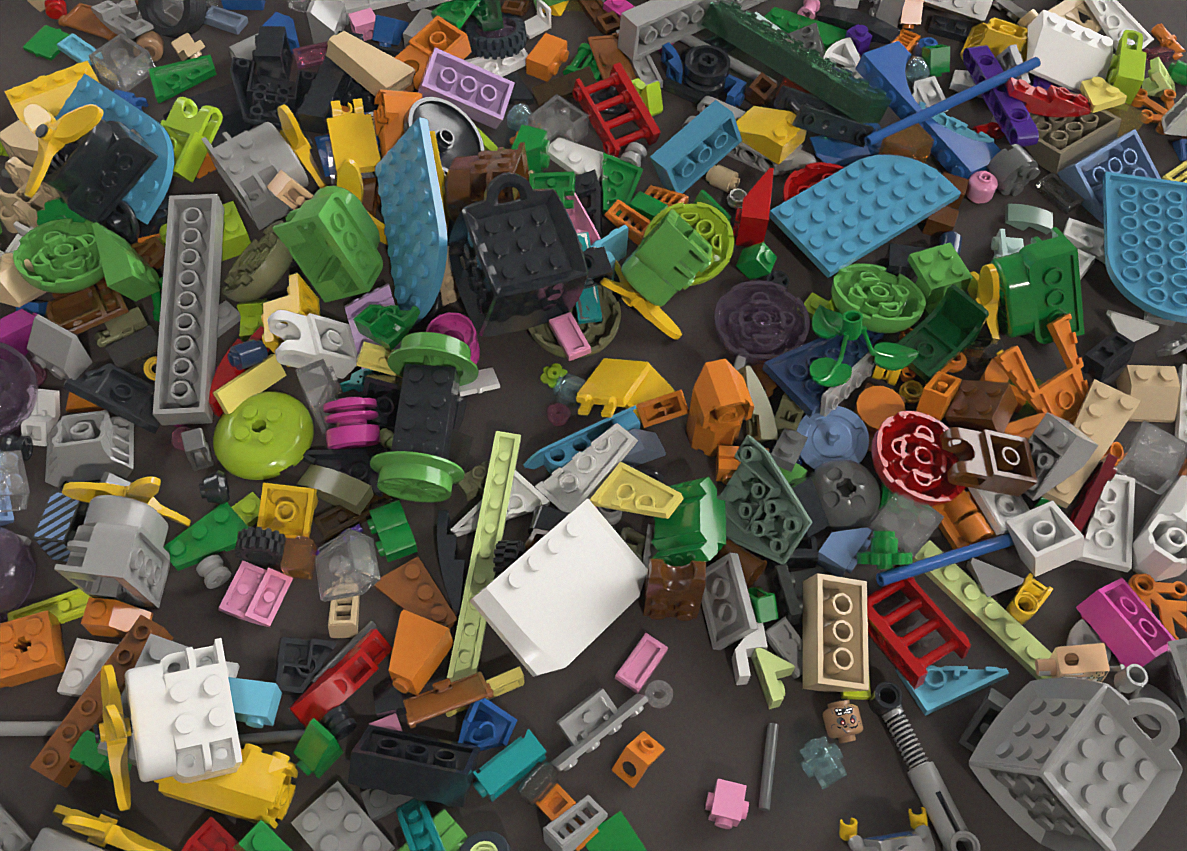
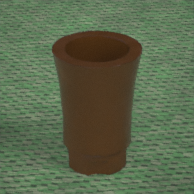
[712,538,767,589]

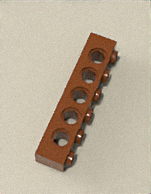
[30,615,174,788]

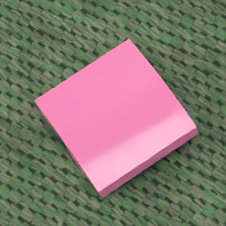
[218,561,293,627]

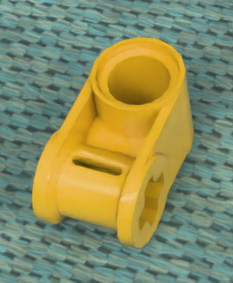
[1006,573,1053,625]

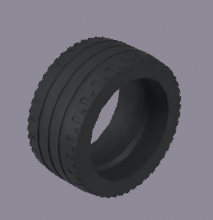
[138,0,207,37]

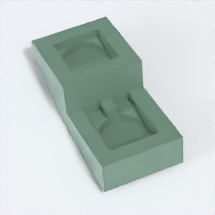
[1005,204,1053,234]

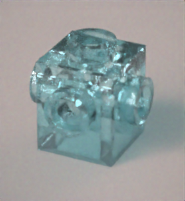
[800,736,847,789]

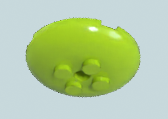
[644,202,734,286]
[213,391,314,480]

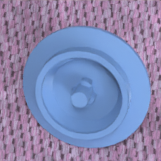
[797,406,869,469]

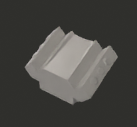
[45,410,134,488]

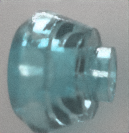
[905,56,930,83]
[506,104,534,131]

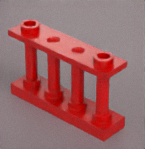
[572,62,661,157]
[867,565,971,690]

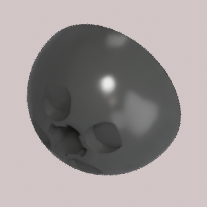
[808,459,880,532]

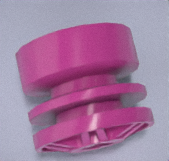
[426,312,480,365]
[323,397,381,449]

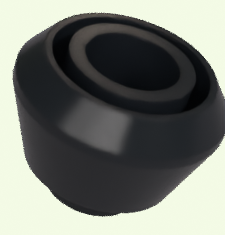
[199,470,230,504]

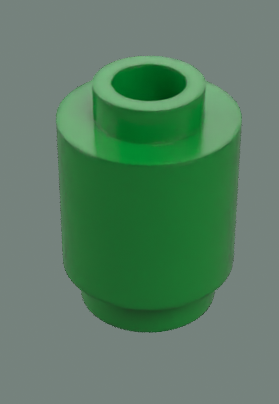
[1167,60,1187,87]

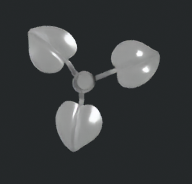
[1066,619,1185,730]

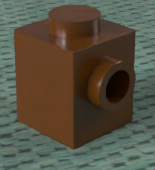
[744,72,778,107]

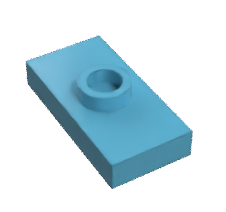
[57,33,102,65]

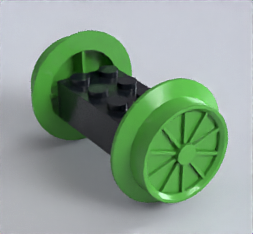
[370,332,479,502]

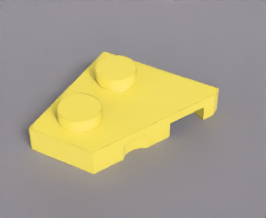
[1080,77,1127,113]

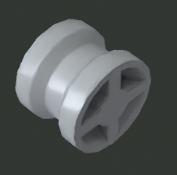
[196,555,231,589]

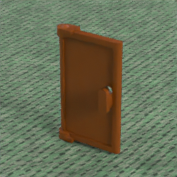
[58,3,118,42]
[588,33,636,88]
[403,671,494,728]

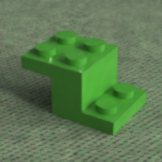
[907,242,973,318]

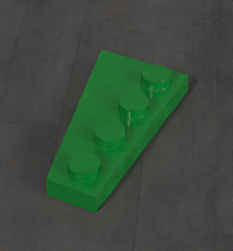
[764,7,847,55]

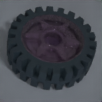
[466,12,527,60]

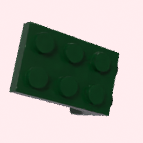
[897,284,989,382]

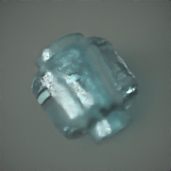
[552,373,586,409]

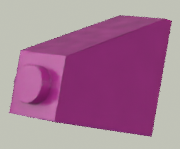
[0,309,38,373]

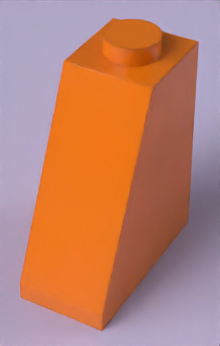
[388,609,454,695]

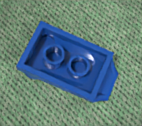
[809,121,889,167]

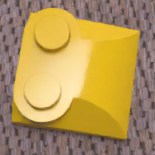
[257,483,318,541]

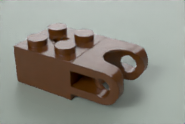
[940,427,1038,497]
[644,559,706,621]

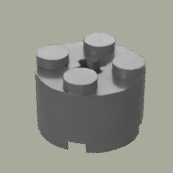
[987,144,1040,196]

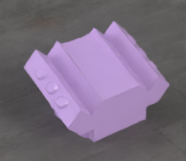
[344,284,401,370]

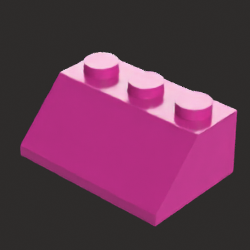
[1076,578,1175,668]

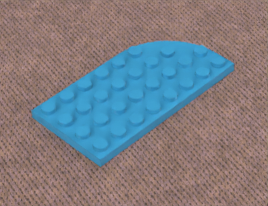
[55,73,174,224]
[375,117,447,329]
[769,155,961,278]
[1102,171,1187,323]

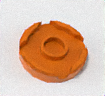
[855,386,905,432]

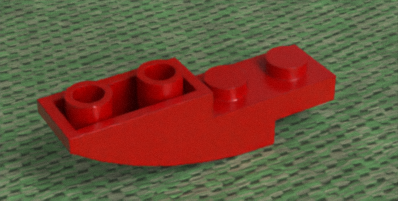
[1005,77,1091,117]
[209,326,270,417]
[288,629,393,728]

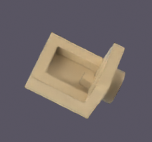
[171,33,205,61]

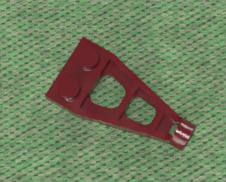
[1069,453,1118,532]

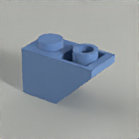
[816,527,872,577]

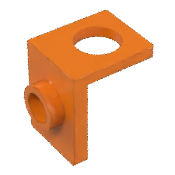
[612,731,665,788]

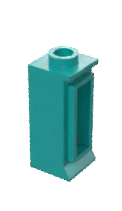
[473,729,547,802]

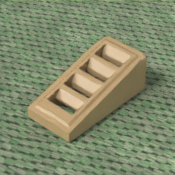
[328,582,360,638]

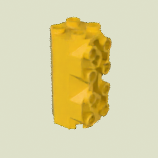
[154,743,298,829]

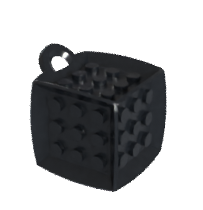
[449,173,588,337]

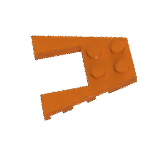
[994,313,1089,424]

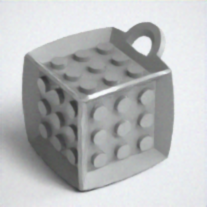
[969,678,1183,851]

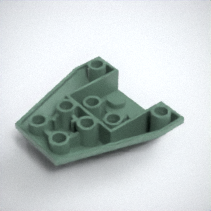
[717,435,813,564]

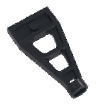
[575,169,602,239]

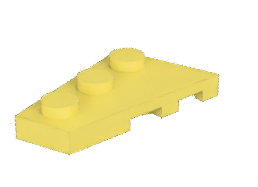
[590,461,684,519]

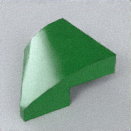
[353,304,420,351]

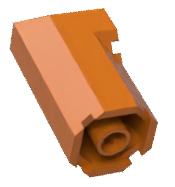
[373,90,423,158]
[686,359,754,457]

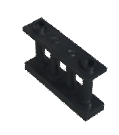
[773,85,874,148]

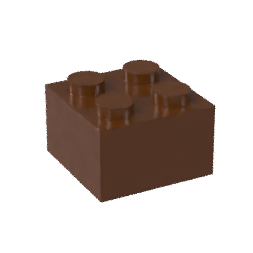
[945,380,1018,433]

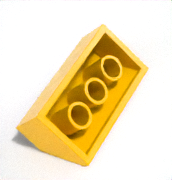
[4,61,99,126]

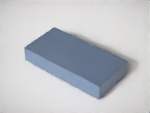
[204,5,248,35]

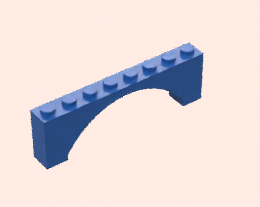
[855,41,1001,179]

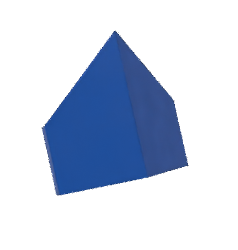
[458,698,517,751]

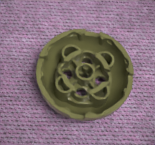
[221,221,293,302]
[528,285,621,359]

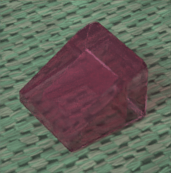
[1142,46,1175,63]

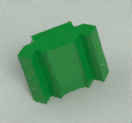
[651,477,726,566]

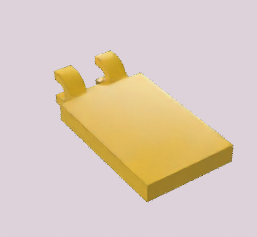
[327,98,381,175]
[576,358,650,418]

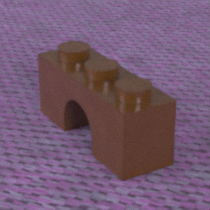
[921,172,969,238]

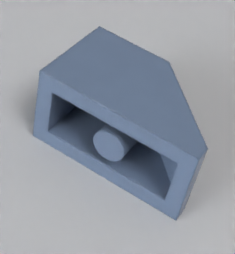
[621,429,666,467]

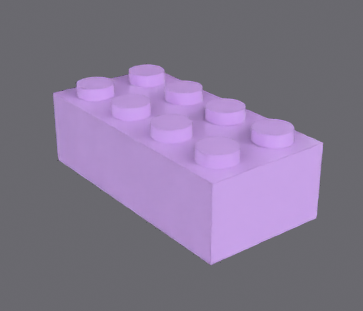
[417,47,515,129]

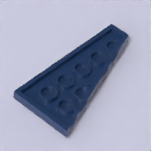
[762,330,884,418]

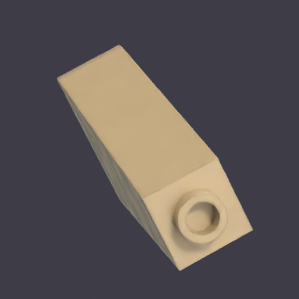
[326,31,415,97]

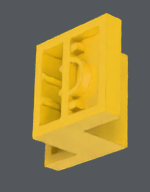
[261,273,320,367]

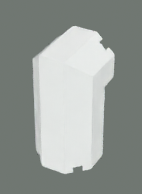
[1133,475,1187,582]

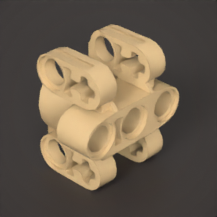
[0,156,61,233]

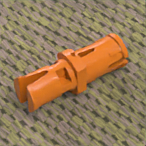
[1151,23,1186,60]

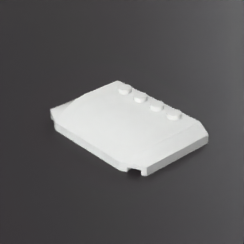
[470,498,647,677]

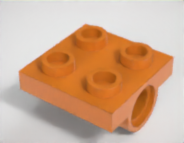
[929,490,1000,550]

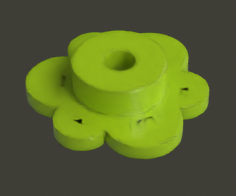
[540,363,568,388]

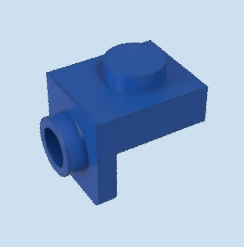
[724,74,747,107]

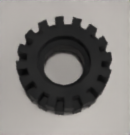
[235,527,287,566]
[493,540,525,578]

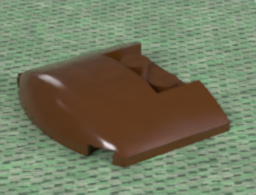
[46,276,129,335]

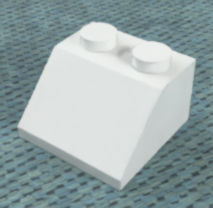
[1006,501,1084,577]

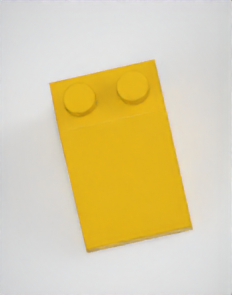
[736,106,807,165]

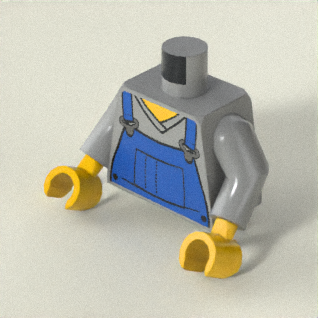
[839,807,935,851]

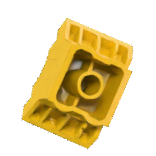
[960,17,1028,62]

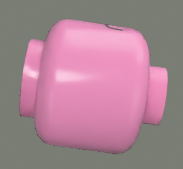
[965,171,998,204]

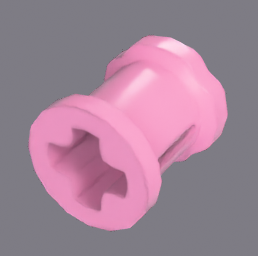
[797,0,820,19]

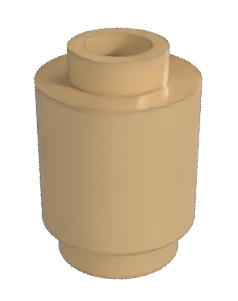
[706,165,740,193]

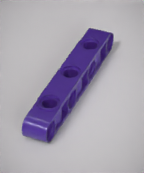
[963,45,1039,147]

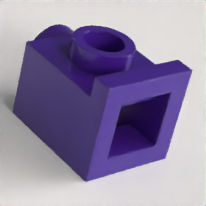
[845,24,872,57]

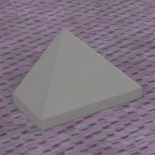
[965,558,1024,597]

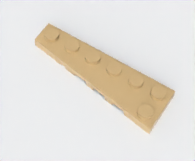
[1042,379,1141,508]

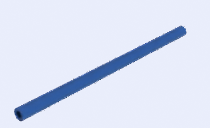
[864,57,1041,147]

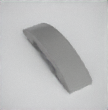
[91,0,154,39]

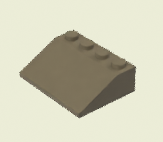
[1025,92,1122,175]

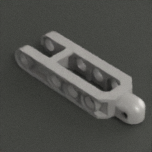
[682,96,816,177]

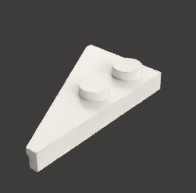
[450,470,550,537]

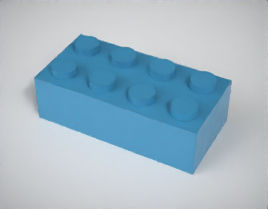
[650,100,742,193]

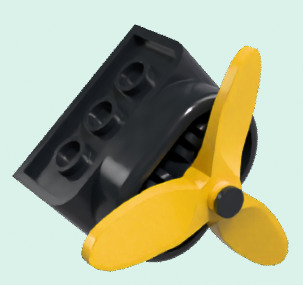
[23,104,158,225]

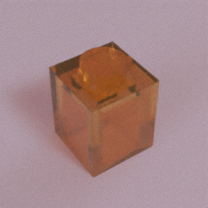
[281,536,317,579]

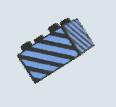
[32,490,90,562]

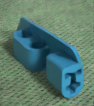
[523,405,640,474]

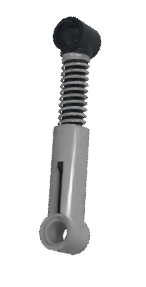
[868,681,980,851]

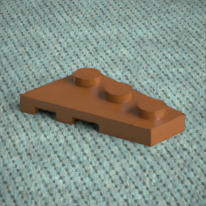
[372,557,458,628]

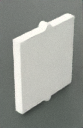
[459,367,500,397]

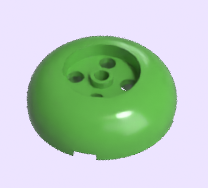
[13,219,105,294]
[831,264,926,333]

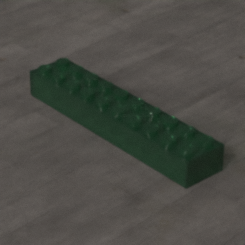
[701,0,892,123]

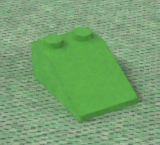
[92,222,160,301]

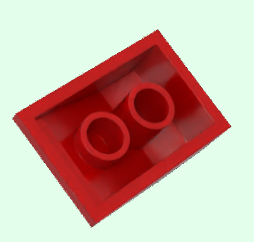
[733,168,774,247]

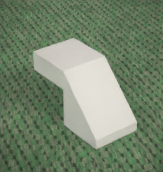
[21,389,60,446]
[732,622,767,685]

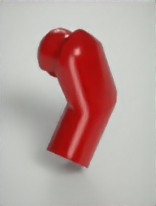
[972,122,1005,139]

